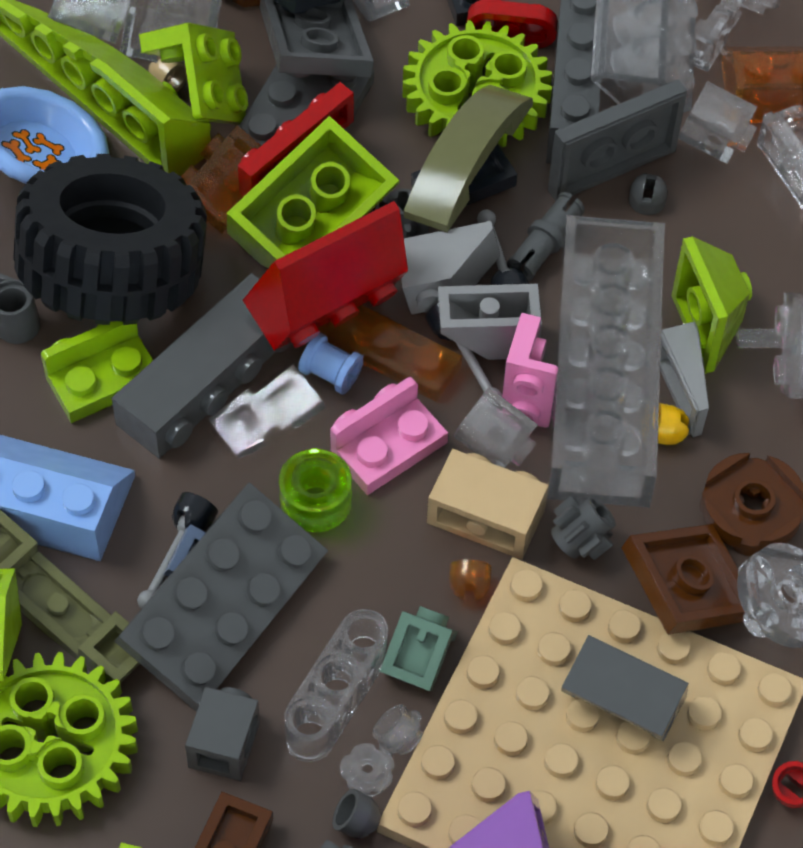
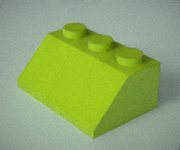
[227,116,400,268]

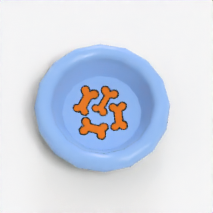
[0,86,110,184]

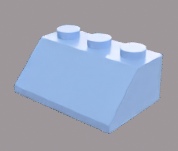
[0,435,135,561]

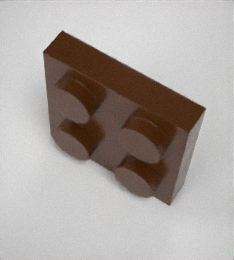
[621,524,760,635]

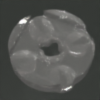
[737,543,803,648]

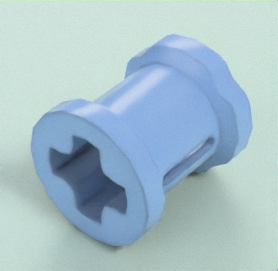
[298,333,364,395]

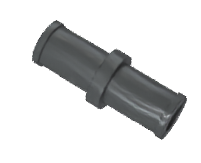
[507,192,585,281]

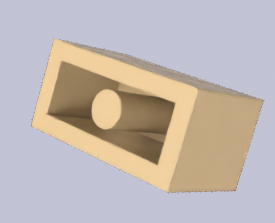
[427,448,549,560]

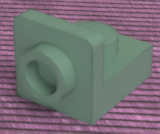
[379,606,458,691]

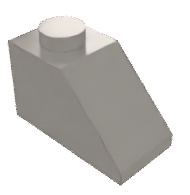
[401,221,500,315]
[438,284,542,360]

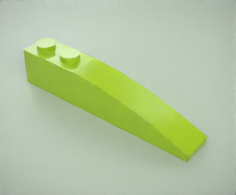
[0,0,212,176]

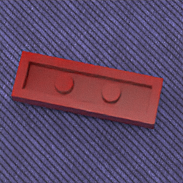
[237,82,354,197]

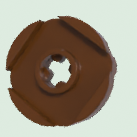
[700,453,803,556]

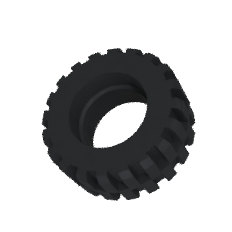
[13,154,207,325]

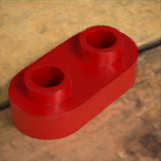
[466,0,558,49]

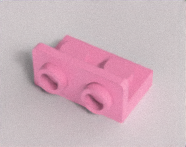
[500,312,559,428]
[330,377,448,496]

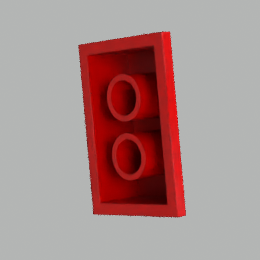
[242,201,408,351]

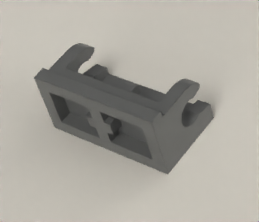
[561,635,689,741]

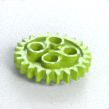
[402,20,552,147]
[0,652,138,827]

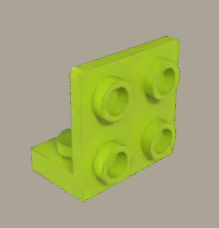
[139,23,248,125]

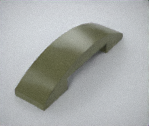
[403,85,533,233]
[0,510,140,683]

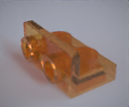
[181,125,261,233]

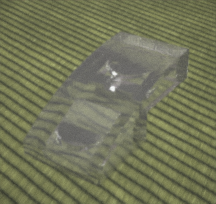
[208,365,326,458]

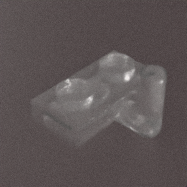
[736,293,803,399]

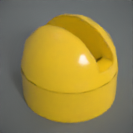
[650,403,689,445]

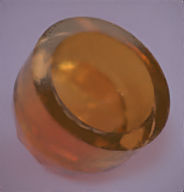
[449,560,492,601]

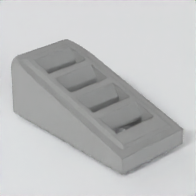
[654,322,709,437]

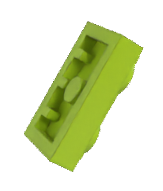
[41,321,153,423]

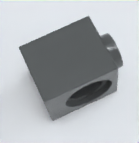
[185,687,260,781]

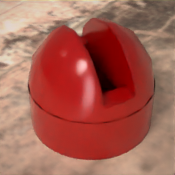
[772,761,803,808]

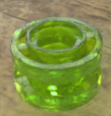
[279,449,352,532]

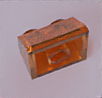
[720,46,803,123]

